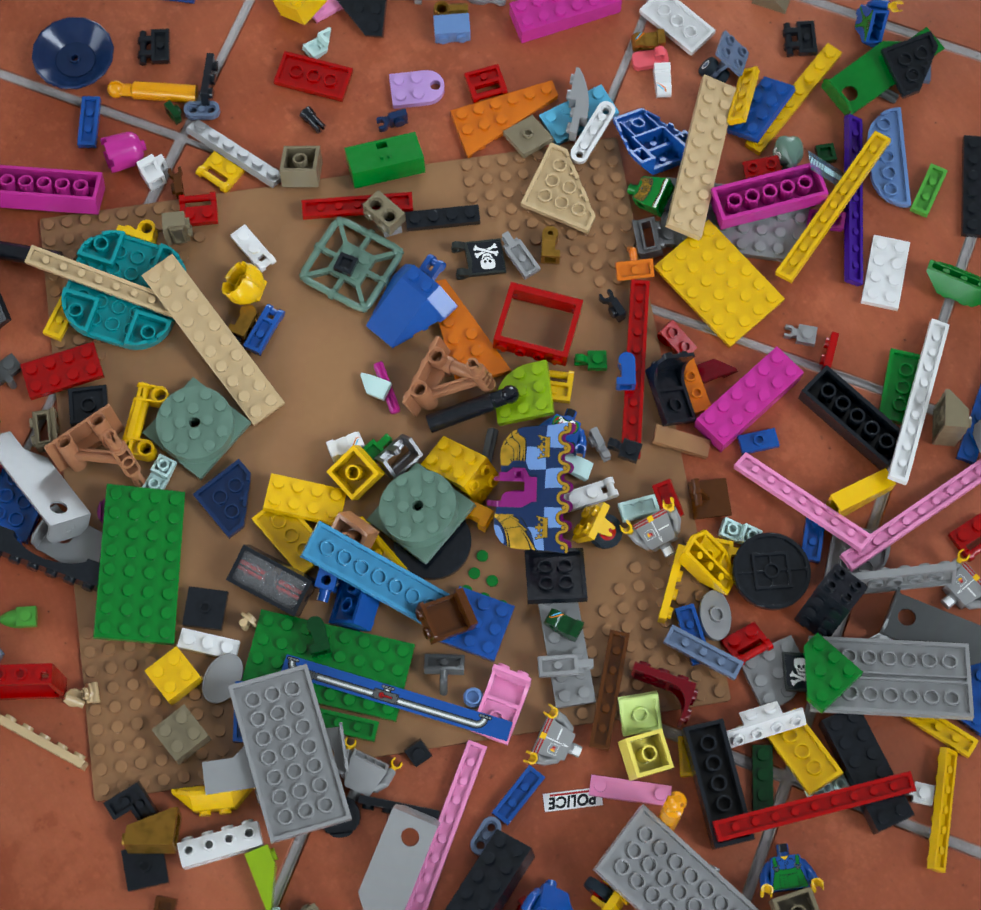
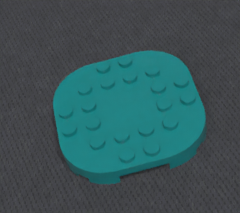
[61,230,186,350]

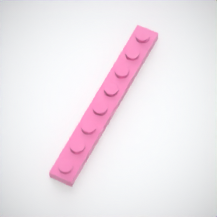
[734,452,873,553]

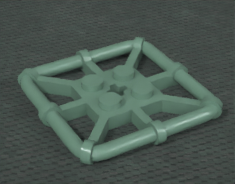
[299,216,404,313]

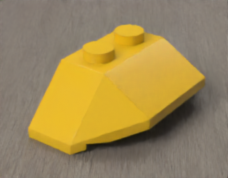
[678,530,734,595]
[171,786,254,817]

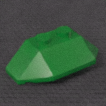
[926,260,981,307]

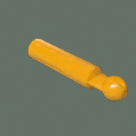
[107,80,198,103]
[658,791,687,832]

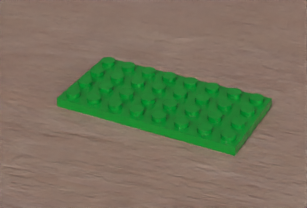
[93,484,185,645]
[242,609,415,722]

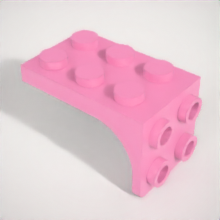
[470,663,531,746]

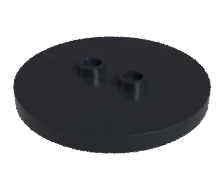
[393,507,471,580]
[732,532,811,610]

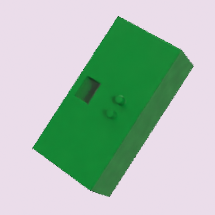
[344,132,426,189]

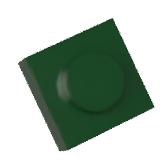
[164,100,183,125]
[814,143,837,165]

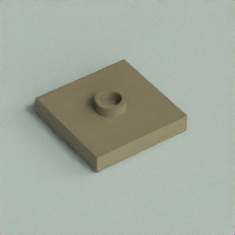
[503,115,553,158]

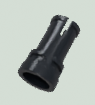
[300,106,326,133]

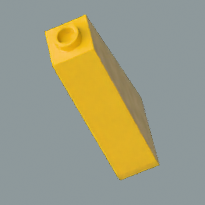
[826,468,896,517]

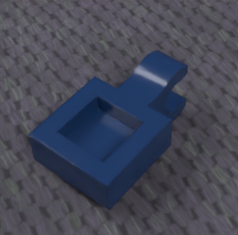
[376,109,408,132]

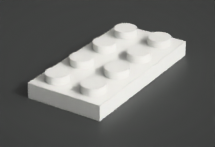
[639,0,716,56]
[861,235,910,311]

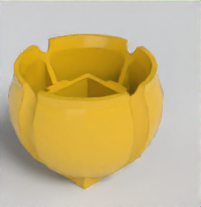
[222,261,267,305]

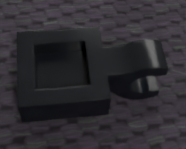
[599,289,626,323]
[607,437,643,464]

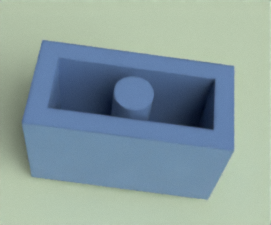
[433,13,471,44]

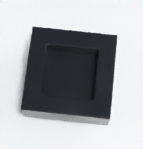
[333,252,358,277]
[404,738,432,767]

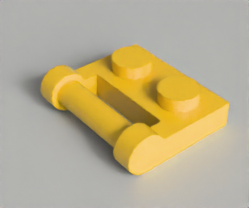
[196,151,245,193]
[549,370,575,404]

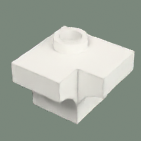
[136,154,168,192]

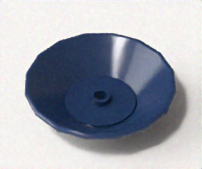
[32,17,114,89]

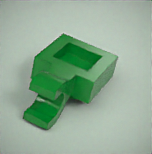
[574,350,607,371]
[363,433,393,463]

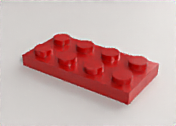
[274,51,353,102]
[20,342,105,401]

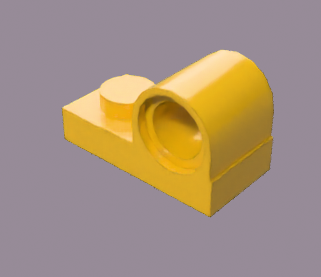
[116,219,158,244]

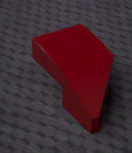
[696,359,738,384]

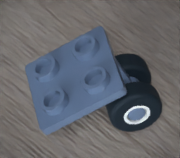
[698,30,749,83]

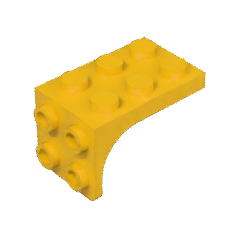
[420,436,499,504]

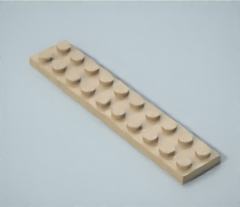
[665,74,737,241]
[141,254,285,426]

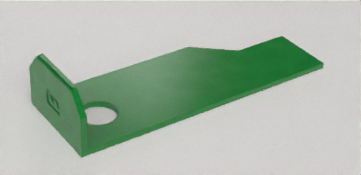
[821,27,945,116]

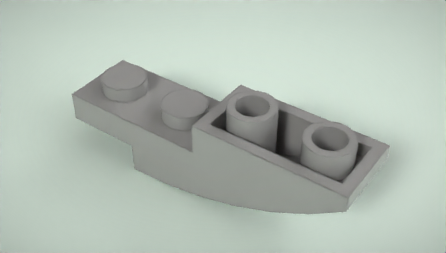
[566,67,589,142]

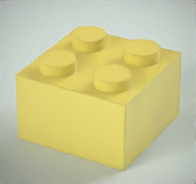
[618,728,674,781]

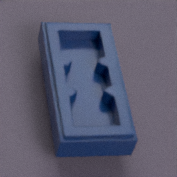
[737,428,780,455]

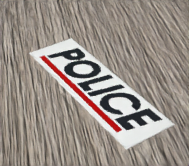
[543,788,603,812]

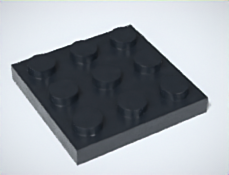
[524,548,588,604]

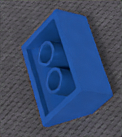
[329,580,380,632]

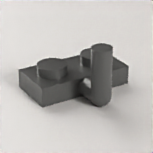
[0,353,22,389]
[424,654,465,696]

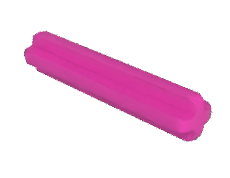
[374,361,400,414]

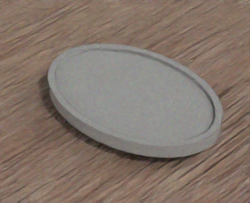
[699,590,731,641]
[202,653,243,703]

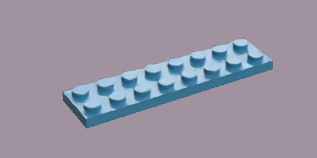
[300,521,451,624]

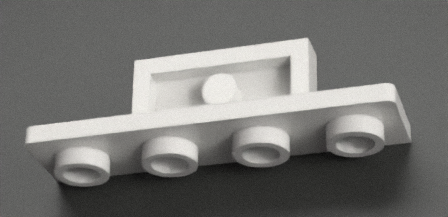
[727,701,806,748]

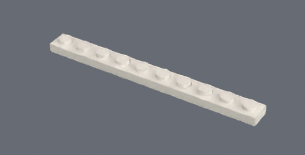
[887,318,950,485]

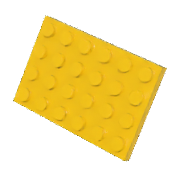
[654,219,785,348]

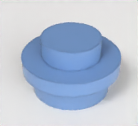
[463,687,483,708]

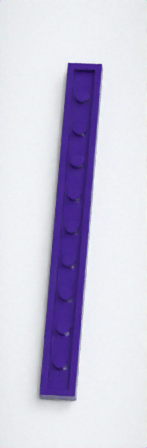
[844,114,863,286]

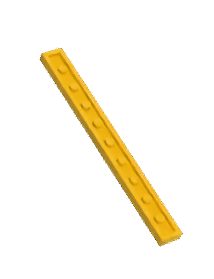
[775,131,891,284]

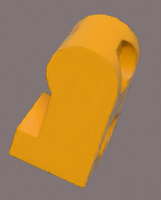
[465,499,494,532]

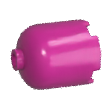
[100,132,147,174]

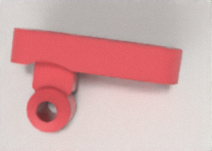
[632,46,669,71]

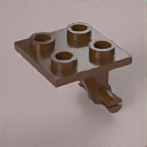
[688,478,732,520]

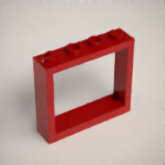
[493,282,583,366]
[0,663,67,700]

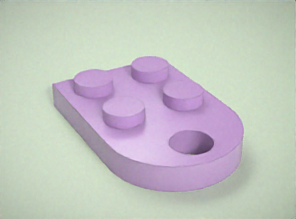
[389,70,445,109]

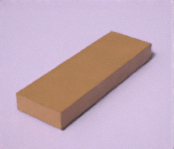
[652,424,711,460]

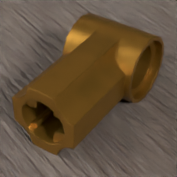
[433,1,468,15]

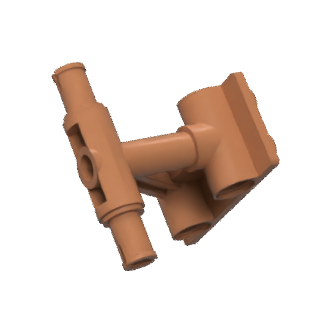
[402,336,498,417]
[44,404,146,487]

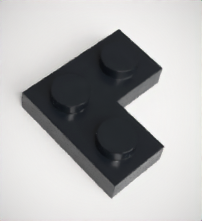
[103,781,159,821]

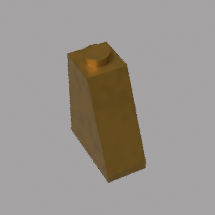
[122,807,182,854]

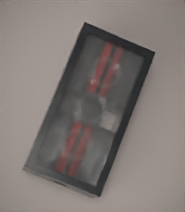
[226,544,316,617]

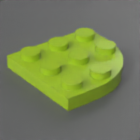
[496,360,555,426]

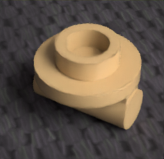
[239,612,257,631]
[81,682,100,704]
[63,688,85,708]

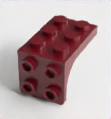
[630,661,698,728]

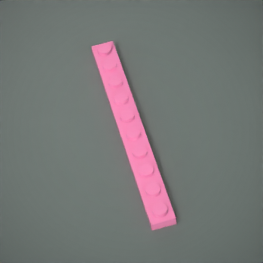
[840,459,981,572]
[405,740,487,910]

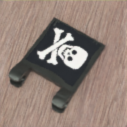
[451,238,507,280]
[782,652,807,692]

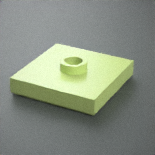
[617,691,663,737]

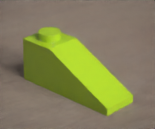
[244,844,278,910]

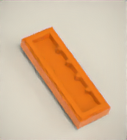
[684,358,711,415]

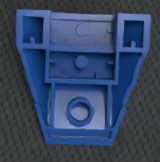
[613,108,688,175]
[366,264,458,348]

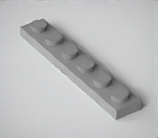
[186,119,281,188]

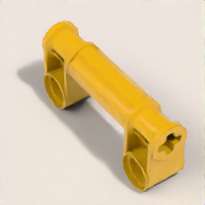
[122,382,170,462]

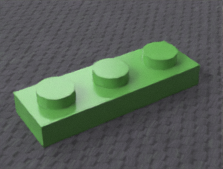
[910,163,948,218]

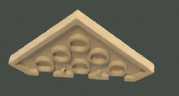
[521,143,596,234]

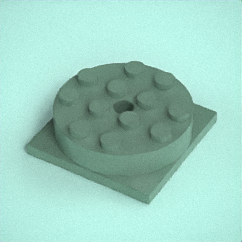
[143,377,251,480]
[367,462,476,564]

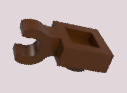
[168,166,184,199]

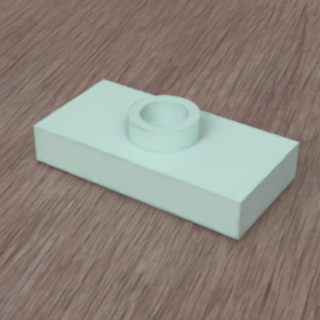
[617,494,660,523]

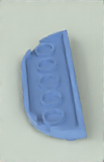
[867,107,911,208]

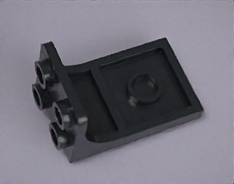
[645,351,697,426]
[794,564,868,637]

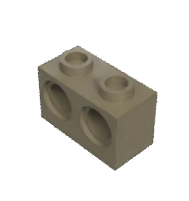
[363,190,406,235]

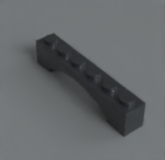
[0,526,99,592]

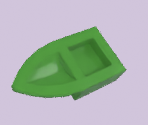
[0,606,37,628]

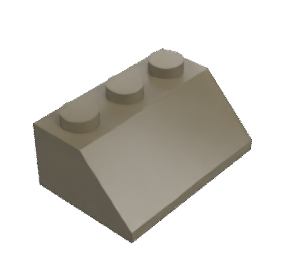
[932,389,972,447]

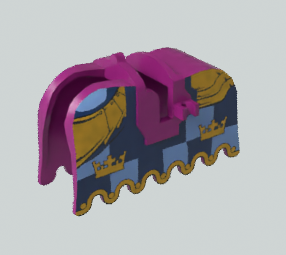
[487,422,576,553]

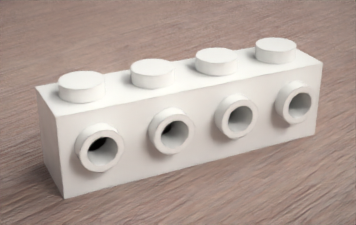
[177,819,264,870]

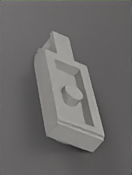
[501,231,541,280]
[537,654,594,678]

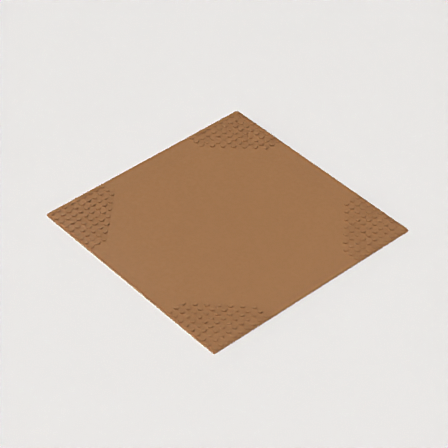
[40,138,731,802]

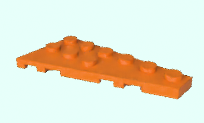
[450,80,558,158]
[435,279,512,380]

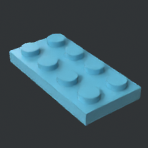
[539,84,619,145]

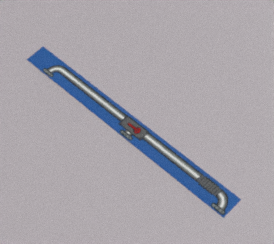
[281,654,513,741]

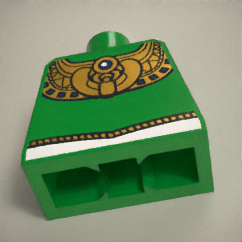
[627,176,675,217]

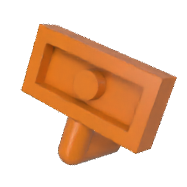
[615,246,655,281]

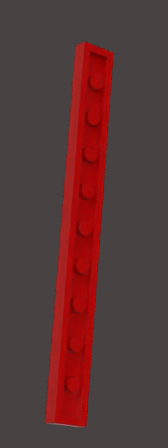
[621,279,650,460]
[712,771,917,843]

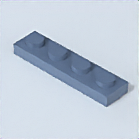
[663,624,744,681]

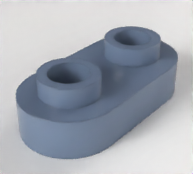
[183,101,220,120]
[470,817,501,856]

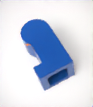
[616,352,636,390]

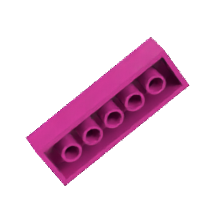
[509,0,622,43]
[710,161,829,230]
[0,165,105,215]
[694,347,804,452]

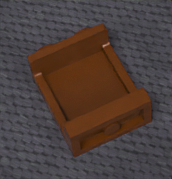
[415,587,478,644]

